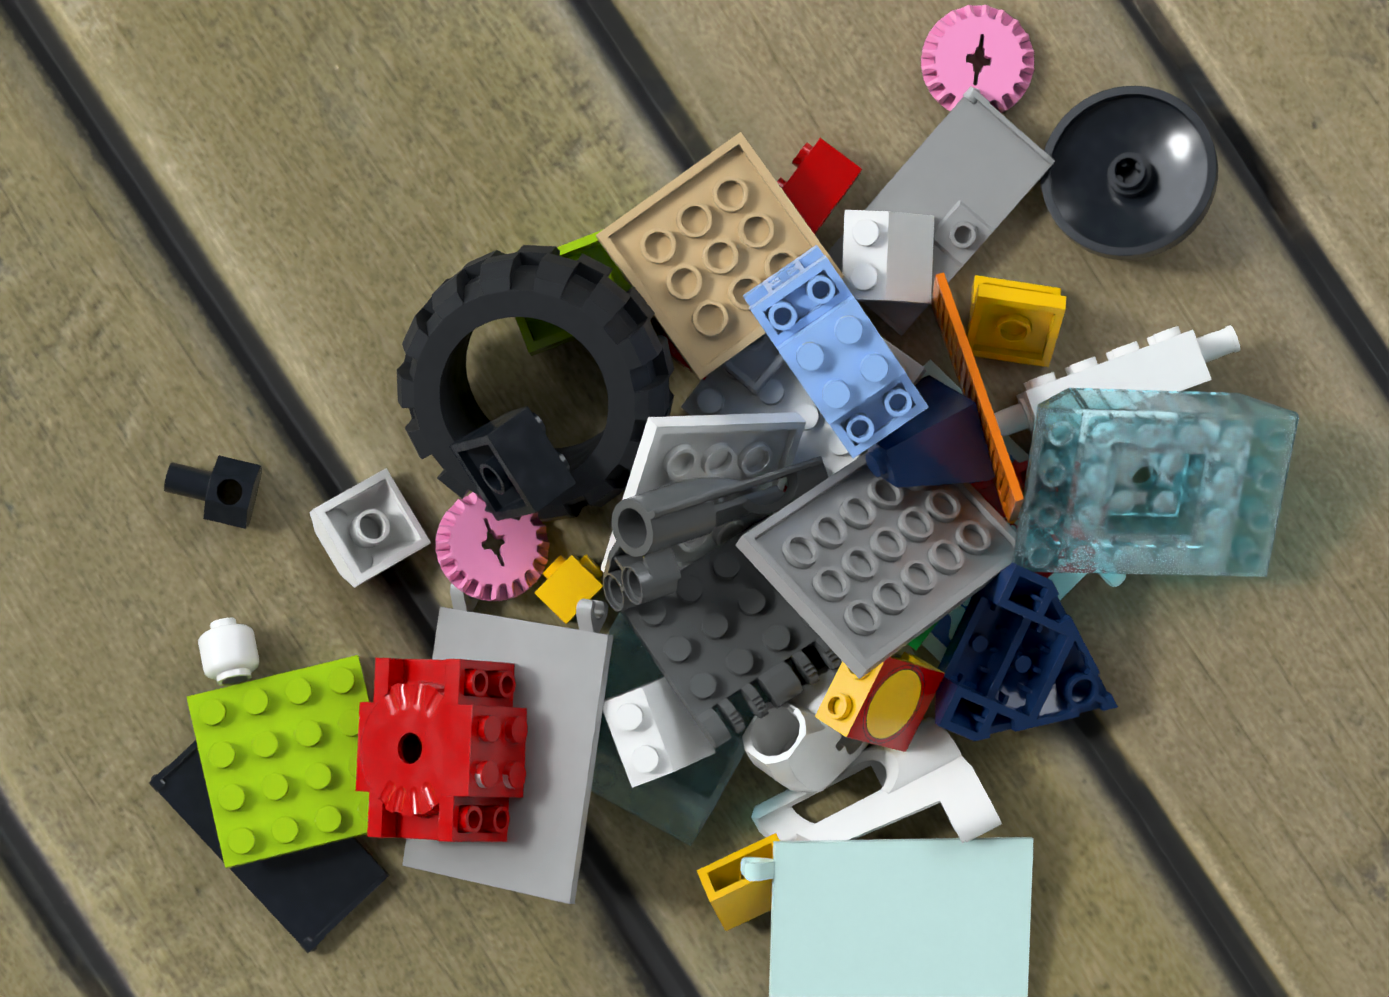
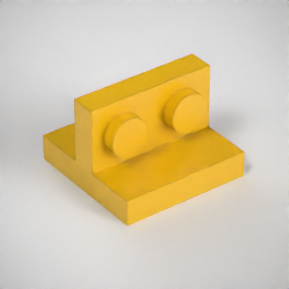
[966,275,1066,368]

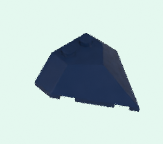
[935,562,1118,741]

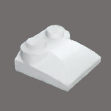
[309,468,431,588]

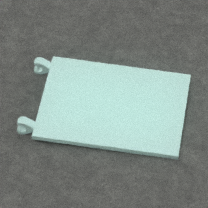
[740,837,1033,997]

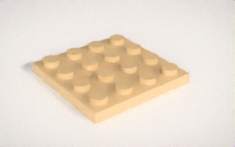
[596,132,845,381]

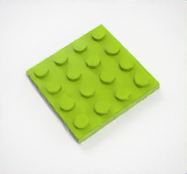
[186,655,370,869]

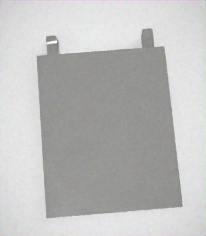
[402,583,613,904]

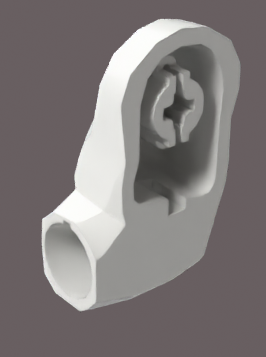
[742,645,914,793]

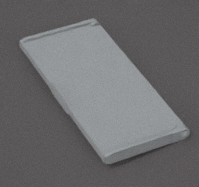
[827,86,1055,336]

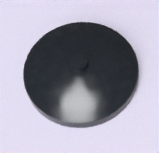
[1041,86,1218,260]

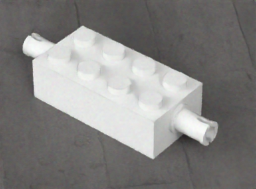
[994,325,1240,444]

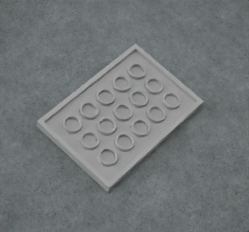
[736,452,1031,679]

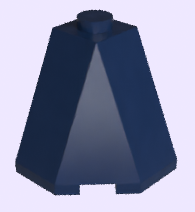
[865,375,995,488]

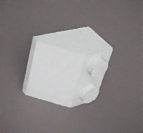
[842,210,934,304]
[603,677,716,788]

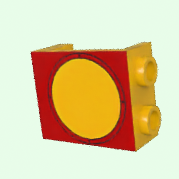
[815,652,945,752]

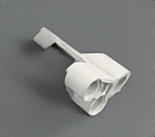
[751,717,1002,843]

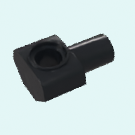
[164,455,262,529]

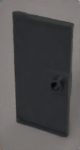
[149,740,390,954]

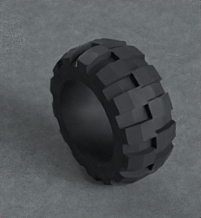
[397,245,674,522]

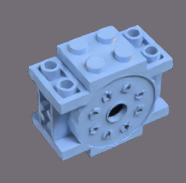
[743,245,929,459]

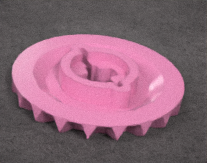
[921,5,1034,113]
[436,492,550,601]

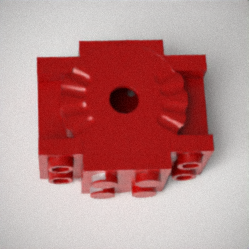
[355,658,528,842]

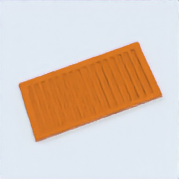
[931,272,1024,524]

